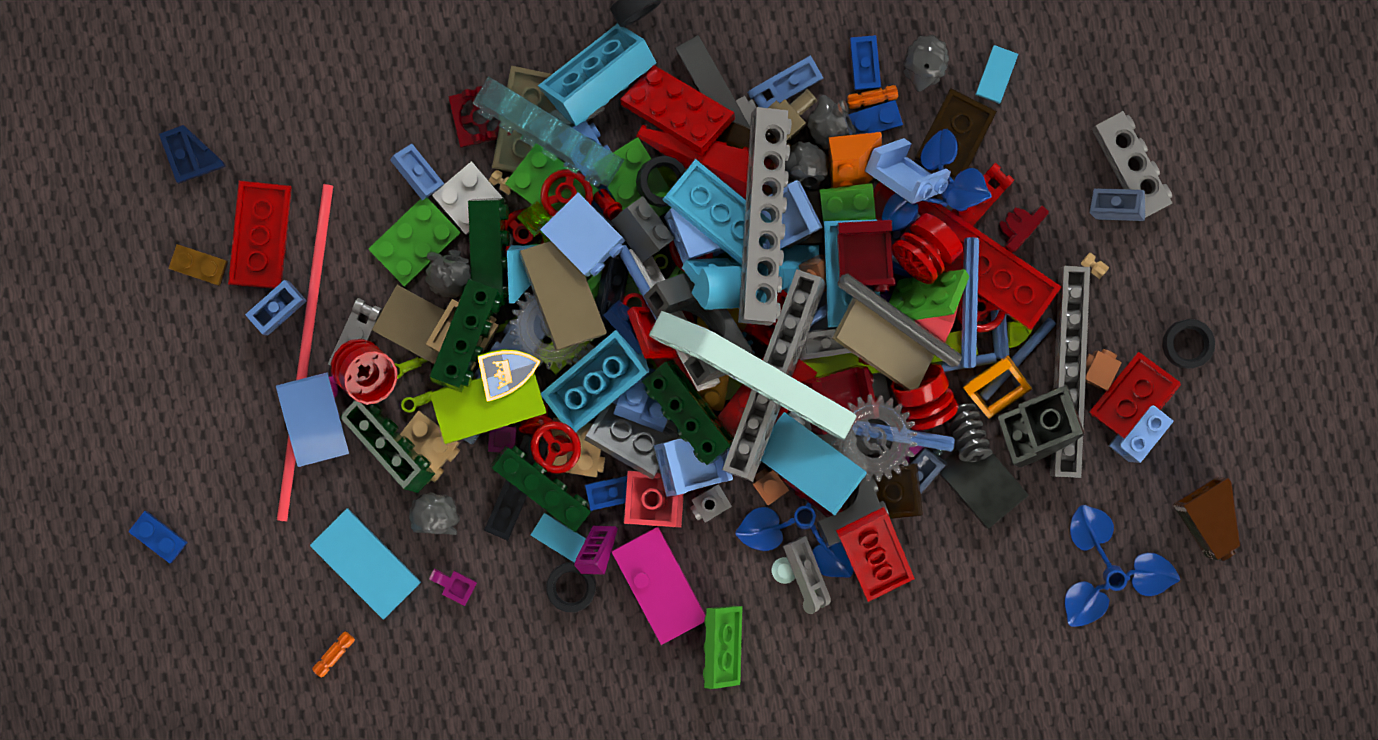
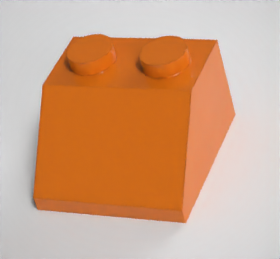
[829,132,882,188]

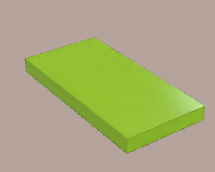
[430,372,547,444]

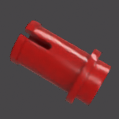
[593,189,623,220]

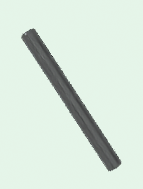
[838,274,962,367]

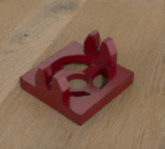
[448,85,511,148]
[999,205,1049,253]

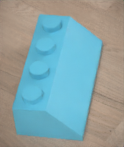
[538,23,657,126]
[541,330,649,432]

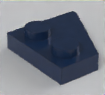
[159,125,226,184]

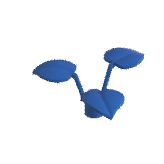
[882,129,992,232]
[735,502,853,578]
[1064,505,1180,627]

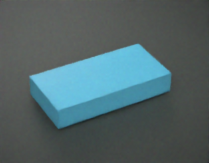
[975,45,1018,104]
[531,513,586,563]

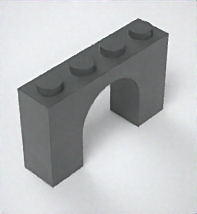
[643,273,756,386]
[817,428,889,548]

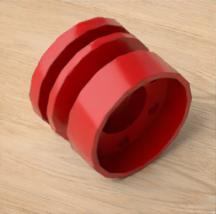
[892,213,963,285]
[331,339,397,405]
[891,363,959,430]

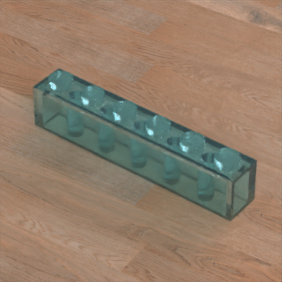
[472,76,624,187]

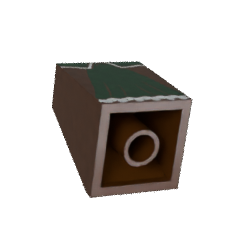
[1173,477,1240,561]

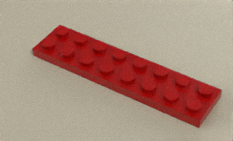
[873,181,1062,331]

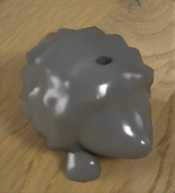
[903,35,949,92]
[807,95,856,152]
[784,141,830,190]
[425,250,471,298]
[409,492,460,535]

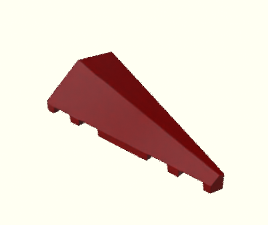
[636,125,772,200]

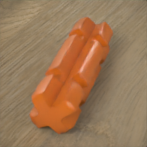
[847,85,898,109]
[312,631,355,678]

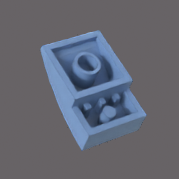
[276,372,349,467]

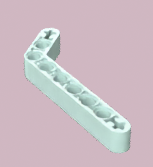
[649,311,857,440]

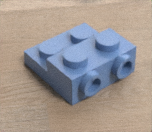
[612,367,668,432]

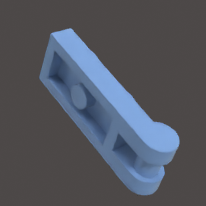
[747,55,823,108]

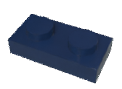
[603,300,642,355]

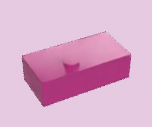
[612,526,706,645]

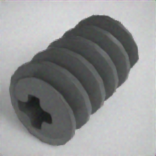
[948,404,993,462]

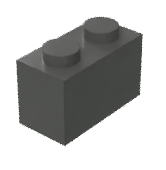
[611,196,675,263]

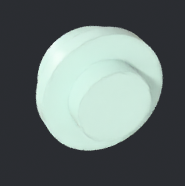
[772,557,795,584]

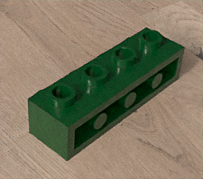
[468,198,510,305]
[430,279,502,393]
[642,360,734,465]
[340,401,435,493]
[490,445,591,532]

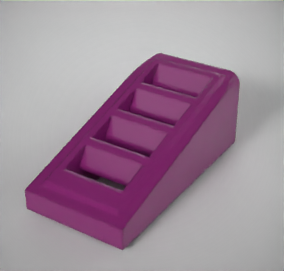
[574,526,618,575]

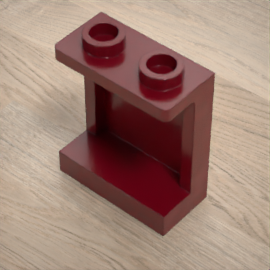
[836,220,895,292]
[801,365,879,435]

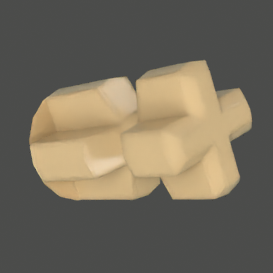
[488,170,512,195]
[1081,253,1109,279]

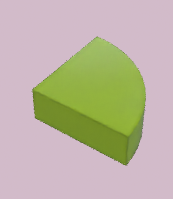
[1007,322,1033,348]

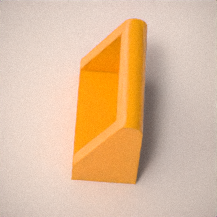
[963,355,1032,419]

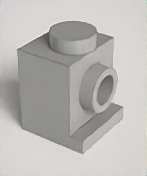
[690,484,732,523]

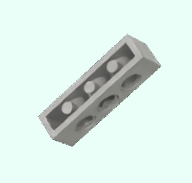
[1091,111,1172,218]

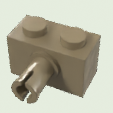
[768,89,817,143]

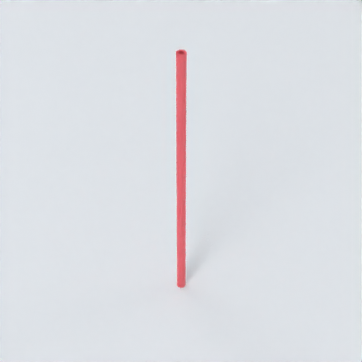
[277,184,333,521]

